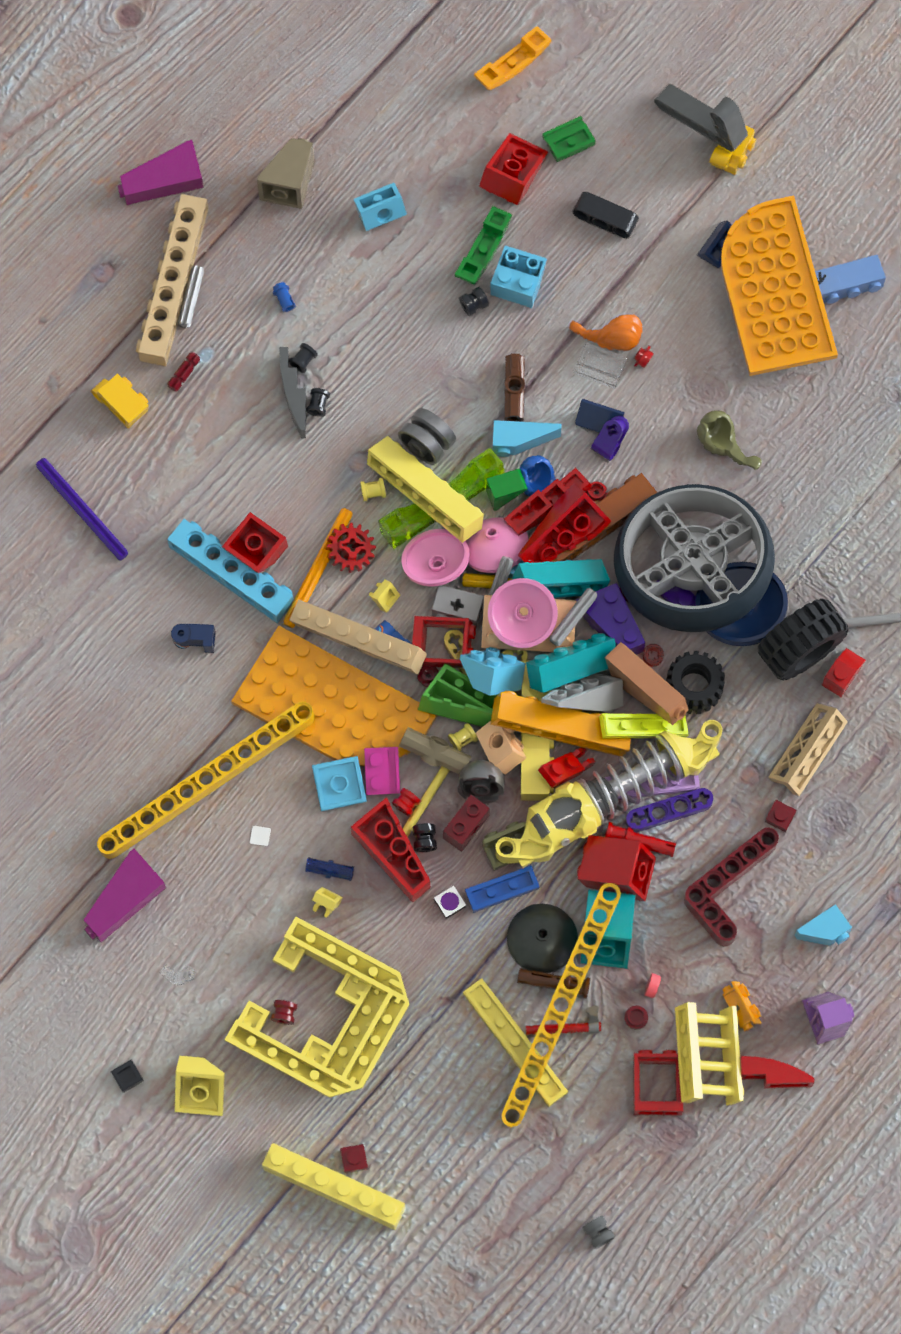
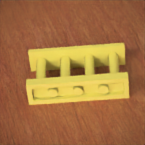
[675,1002,744,1105]

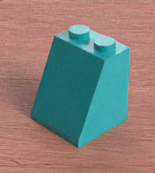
[580,889,635,969]

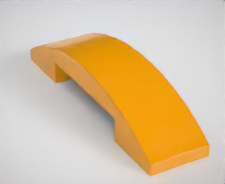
[474,26,552,90]

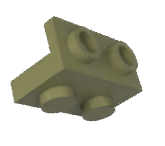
[482,821,526,871]

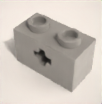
[432,585,484,627]

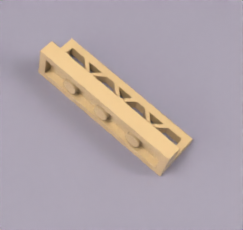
[769,703,848,796]

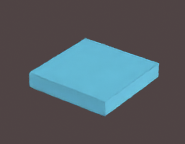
[312,756,367,811]

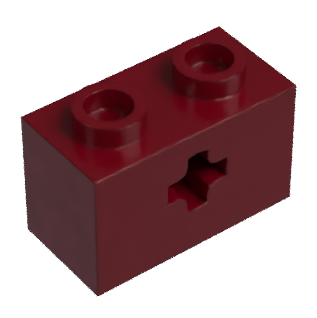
[443,795,490,852]

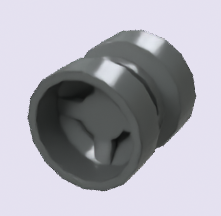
[582,1215,615,1249]

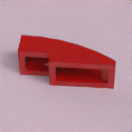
[740,1056,814,1088]

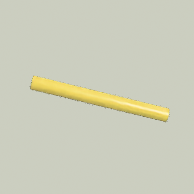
[402,766,450,837]

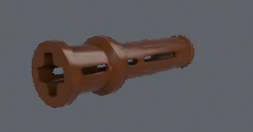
[517,968,591,999]

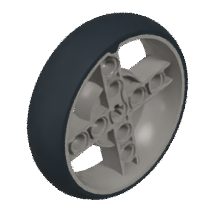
[614,484,775,632]

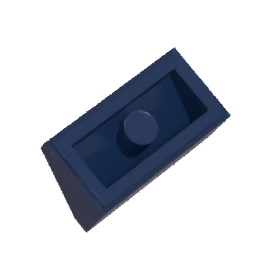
[697,220,732,268]
[575,399,625,433]

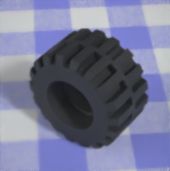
[666,651,725,714]

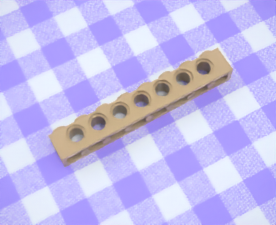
[136,194,209,366]

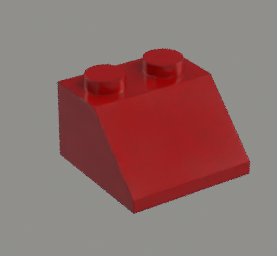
[222,512,288,574]

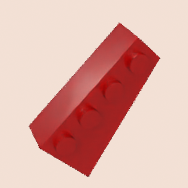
[351,797,431,903]

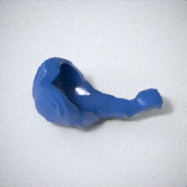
[519,455,556,497]

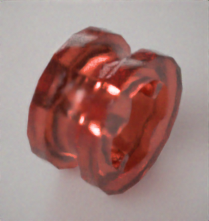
[643,644,664,667]

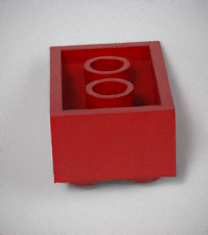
[479,133,549,205]

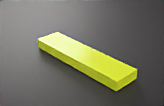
[599,714,689,738]

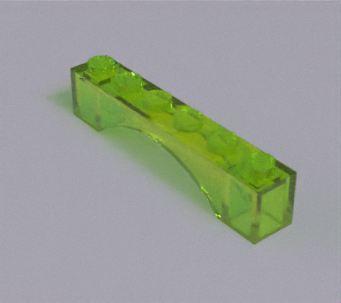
[378,448,505,549]

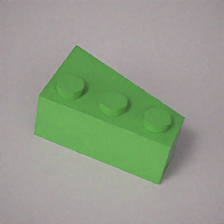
[418,664,499,727]

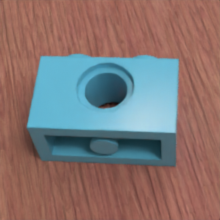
[354,183,407,231]

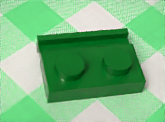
[542,116,596,163]

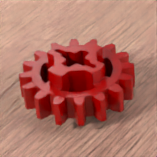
[326,522,376,573]

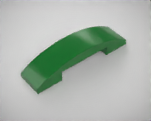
[455,206,512,285]

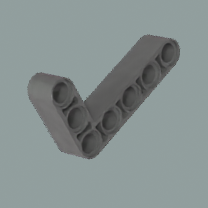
[654,84,748,152]

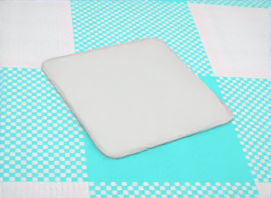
[250,826,271,846]

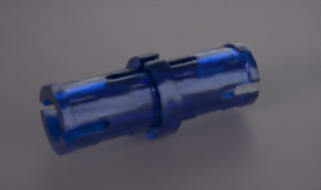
[305,857,354,881]

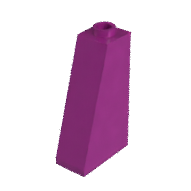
[117,140,204,205]
[84,848,166,942]

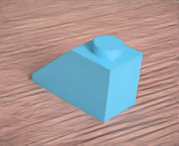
[794,904,852,946]

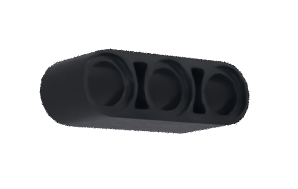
[572,192,639,239]

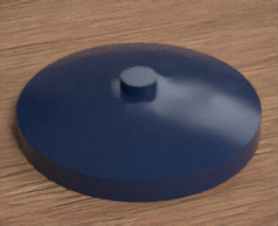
[696,562,788,646]

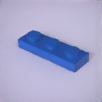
[465,866,540,913]

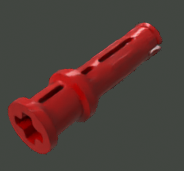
[605,822,676,857]

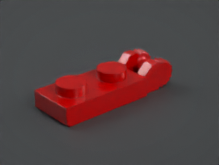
[538,747,596,788]

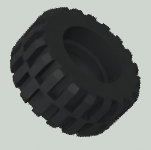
[758,598,848,681]

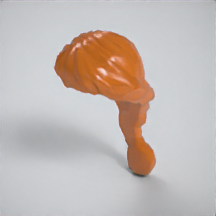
[569,314,642,351]

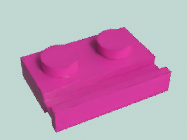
[364,747,400,795]

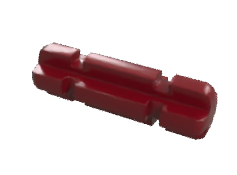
[168,352,200,392]

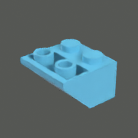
[490,245,547,308]
[460,647,526,696]

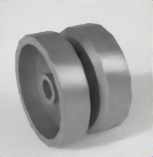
[398,408,456,465]

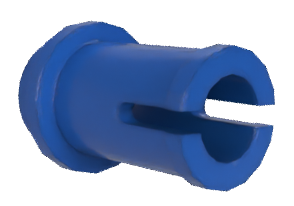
[273,282,296,312]

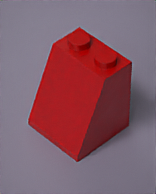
[577,835,656,902]

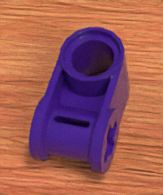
[591,416,629,461]

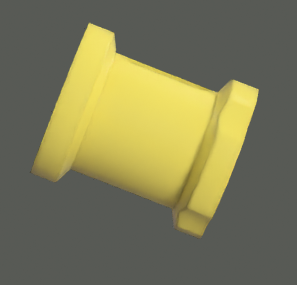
[360,478,386,501]
[448,723,478,751]

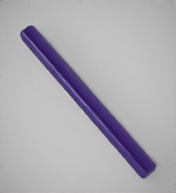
[36,458,128,561]

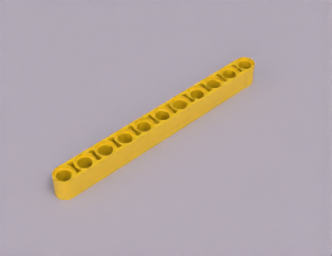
[97,701,315,859]
[501,883,620,1127]

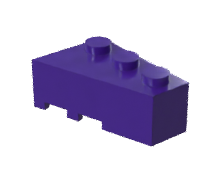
[576,583,645,655]

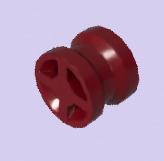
[271,1000,297,1025]

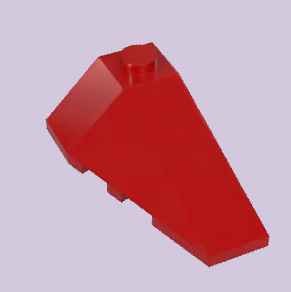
[518,483,612,563]

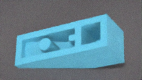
[492,420,562,457]

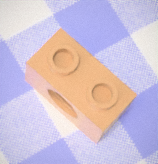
[476,721,526,775]

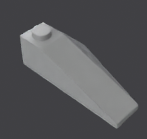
[541,673,623,713]

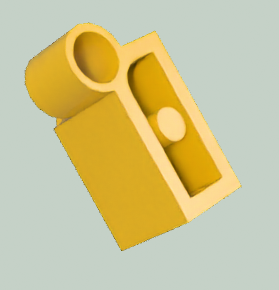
[709,126,756,175]
[91,373,149,429]

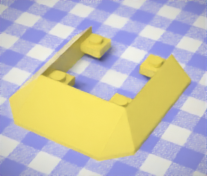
[225,917,409,1098]

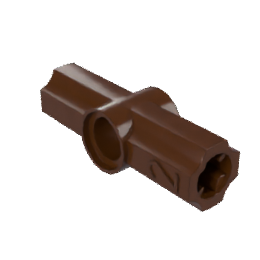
[504,353,525,422]

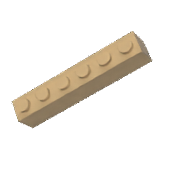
[289,599,427,675]

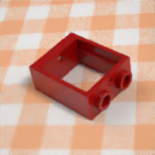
[412,616,476,668]
[633,1050,683,1116]

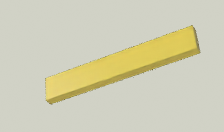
[463,978,568,1107]

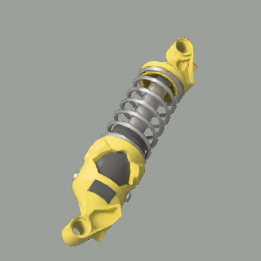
[496,720,722,868]

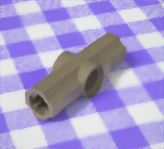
[399,727,471,774]

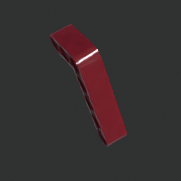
[684,827,779,947]

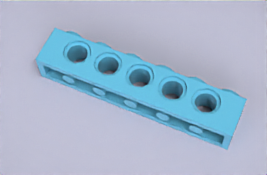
[167,519,294,624]

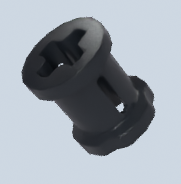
[289,343,318,373]
[306,388,330,417]

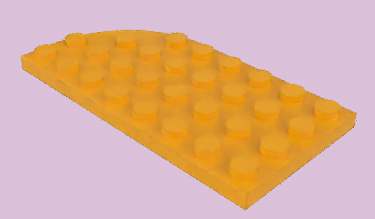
[721,195,838,376]
[231,626,438,766]

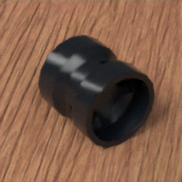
[459,287,489,316]
[412,823,437,852]

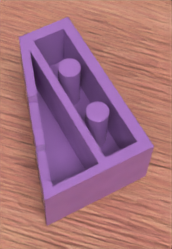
[802,992,855,1044]

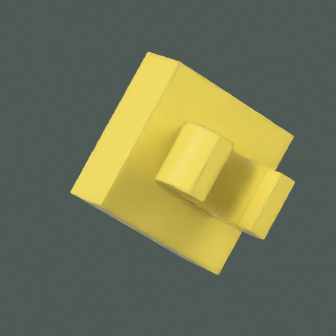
[369,579,401,613]
[312,887,343,917]

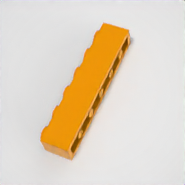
[490,691,631,756]

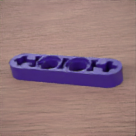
[626,788,714,832]

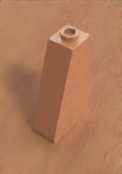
[605,642,689,725]

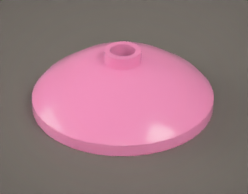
[466,517,529,573]
[401,529,470,586]
[488,578,558,648]

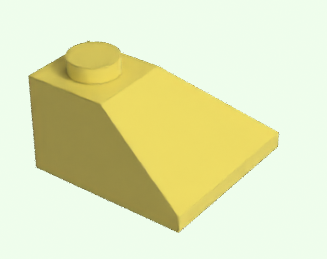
[175,1056,225,1116]

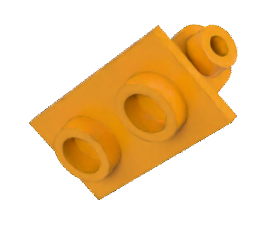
[722,981,762,1031]

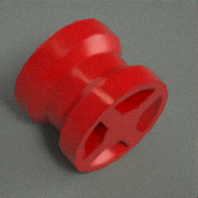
[392,788,421,817]

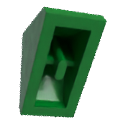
[486,469,528,511]

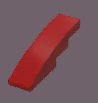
[504,468,591,536]

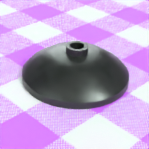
[507,904,578,973]

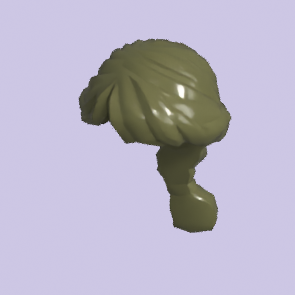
[697,410,762,470]

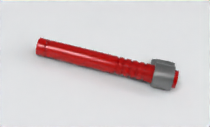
[526,1006,601,1035]

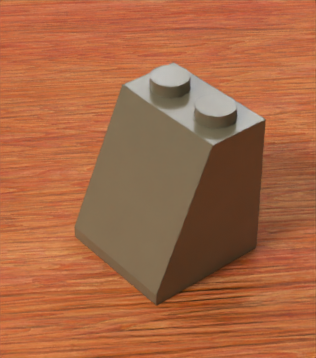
[257,138,314,209]

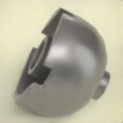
[457,759,504,803]

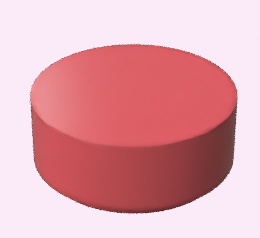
[644,973,661,998]

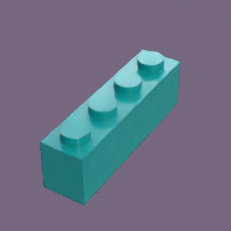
[512,559,610,598]
[526,633,616,693]

